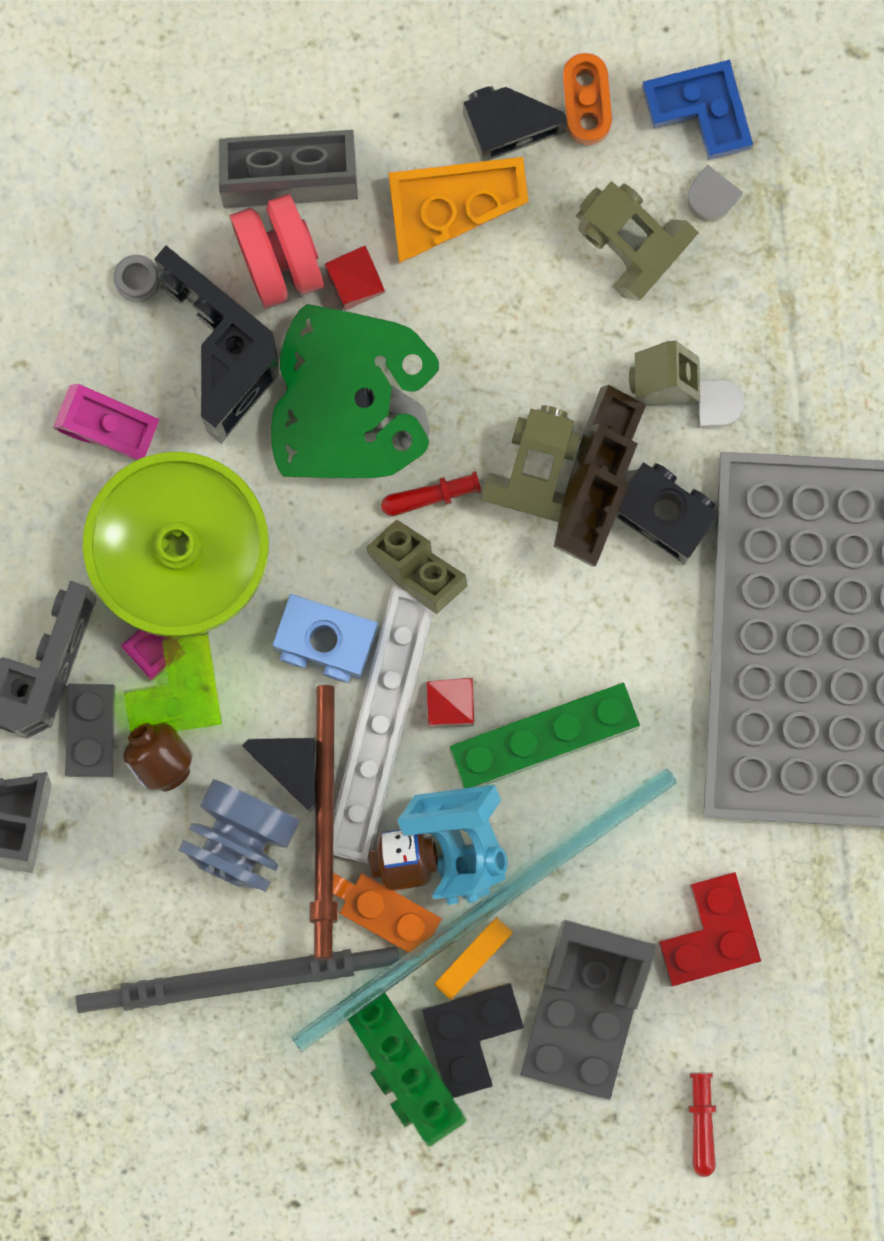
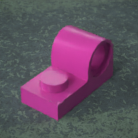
[53,384,160,461]

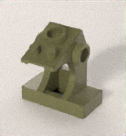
[576,181,699,301]
[481,405,581,522]

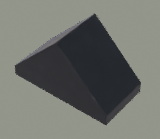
[242,738,316,812]

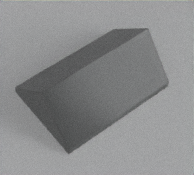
[219,130,358,208]

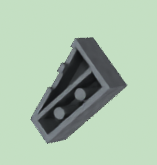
[0,772,52,873]

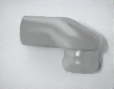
[389,385,430,450]

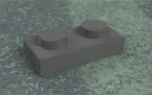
[65,684,116,777]

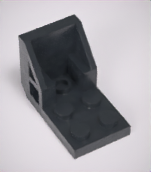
[154,245,279,444]

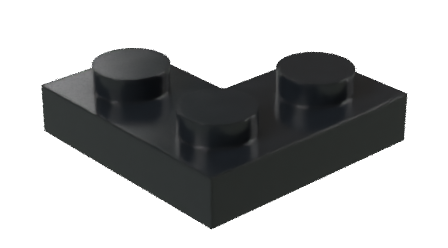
[422,983,524,1098]

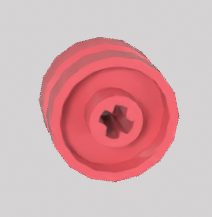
[229,193,325,310]

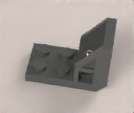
[0,581,97,738]
[520,920,657,1100]

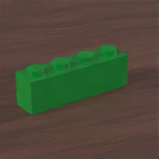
[449,682,640,789]

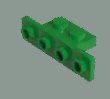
[346,991,467,1147]

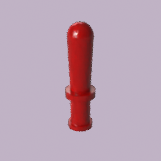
[381,471,482,517]
[688,1072,716,1177]

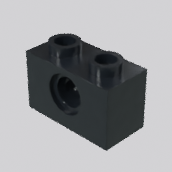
[616,462,719,565]

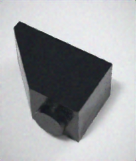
[463,86,567,162]

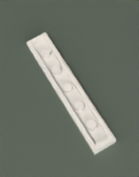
[333,586,433,864]

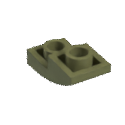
[366,520,467,614]

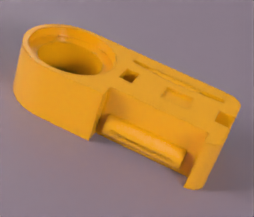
[434,916,513,1000]

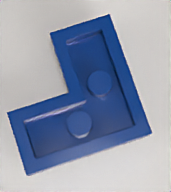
[642,59,753,160]

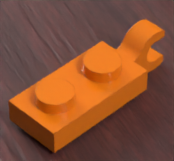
[333,873,442,959]

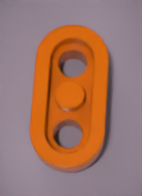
[562,53,612,145]

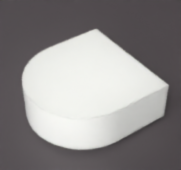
[698,380,745,428]

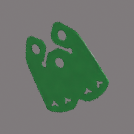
[271,304,439,478]

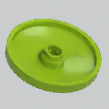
[83,452,269,638]

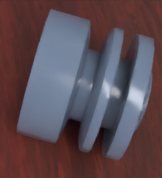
[178,779,300,892]

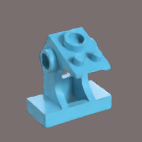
[397,785,508,905]

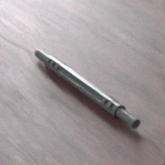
[76,946,400,1014]

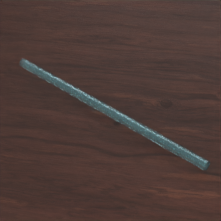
[291,768,677,1053]

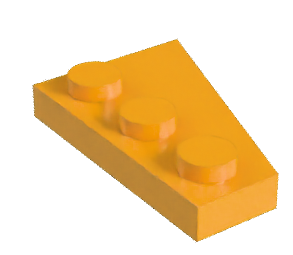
[388,157,529,264]

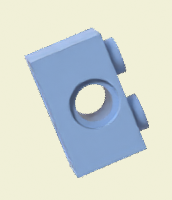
[272,594,378,683]

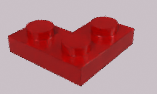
[658,872,761,987]

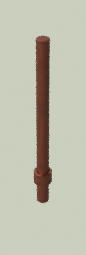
[309,685,338,960]

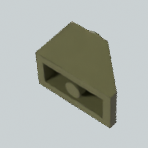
[629,341,700,406]

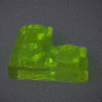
[124,632,222,733]

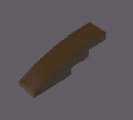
[554,385,646,567]

